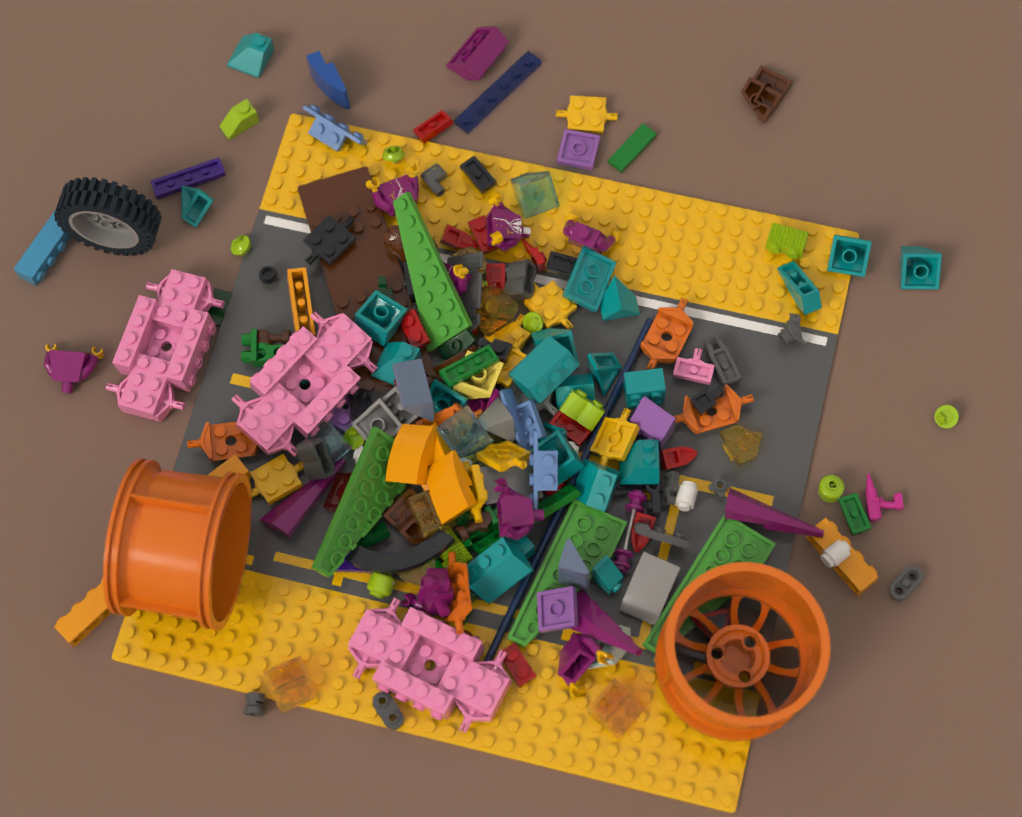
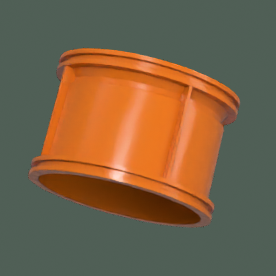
[103,458,252,631]
[655,562,830,741]

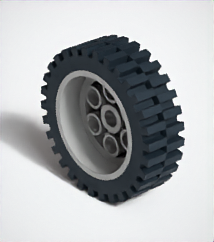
[54,177,162,256]

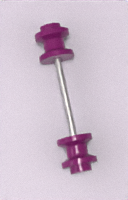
[612,490,647,573]

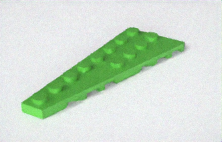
[393,192,473,352]

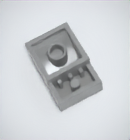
[352,386,422,441]
[480,461,544,508]
[619,552,680,626]

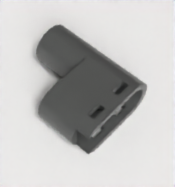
[420,163,448,197]

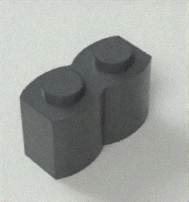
[504,259,536,302]
[297,437,335,480]

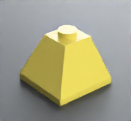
[453,350,504,399]

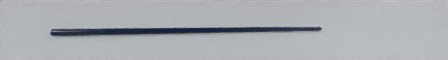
[483,318,654,661]

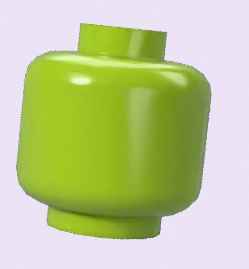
[818,475,844,503]
[367,572,396,600]

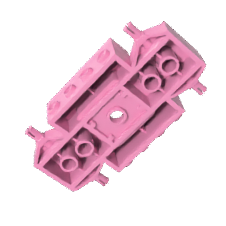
[106,269,225,422]
[231,311,378,457]
[348,598,512,733]

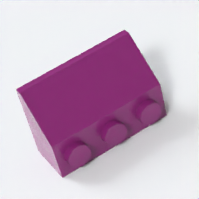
[446,26,509,81]

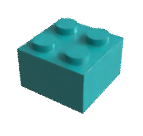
[623,368,666,409]

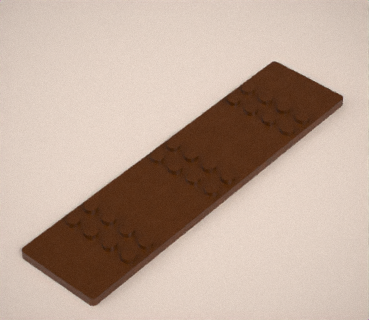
[298,167,448,432]

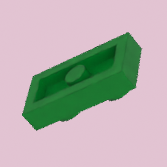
[838,492,871,536]

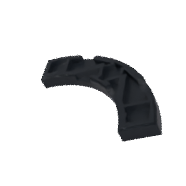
[346,529,455,574]

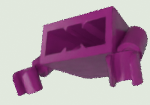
[494,478,544,540]

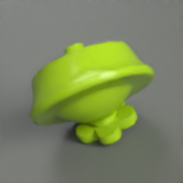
[382,146,405,164]
[231,235,251,256]
[522,312,544,333]
[934,405,959,429]
[344,426,365,450]

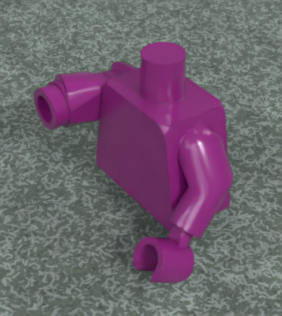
[401,568,454,617]

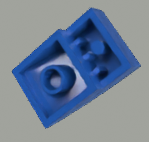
[306,51,351,110]

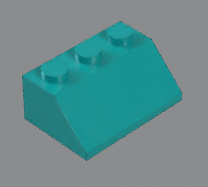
[508,335,580,403]
[468,537,534,604]

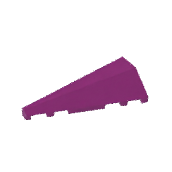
[259,458,346,538]
[725,488,824,538]
[569,590,643,656]

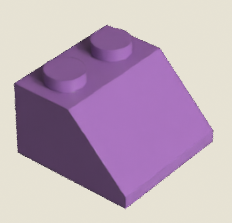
[630,396,676,449]

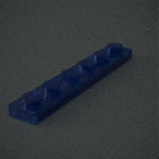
[454,50,541,134]

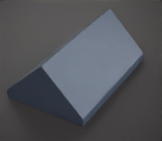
[392,359,434,422]
[558,538,590,591]

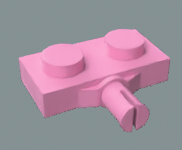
[673,348,715,385]

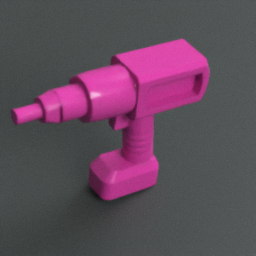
[865,473,904,522]

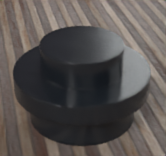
[259,266,278,284]

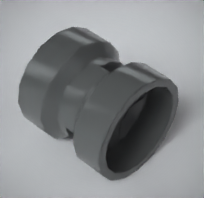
[244,692,266,716]

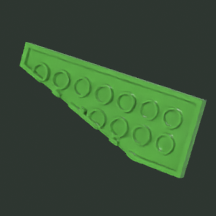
[311,427,407,577]
[507,499,628,648]
[642,513,776,654]

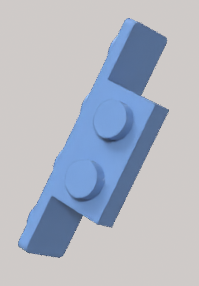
[303,104,368,151]
[499,388,547,461]
[529,430,558,509]

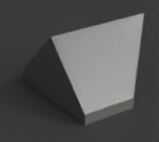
[478,397,515,442]

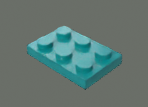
[562,246,617,313]

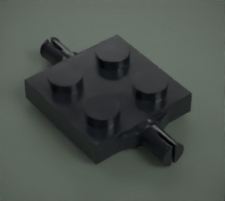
[303,215,356,266]

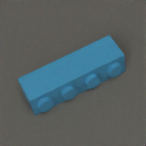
[14,211,71,286]

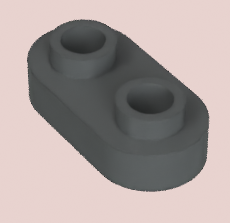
[889,566,923,601]
[373,692,404,730]

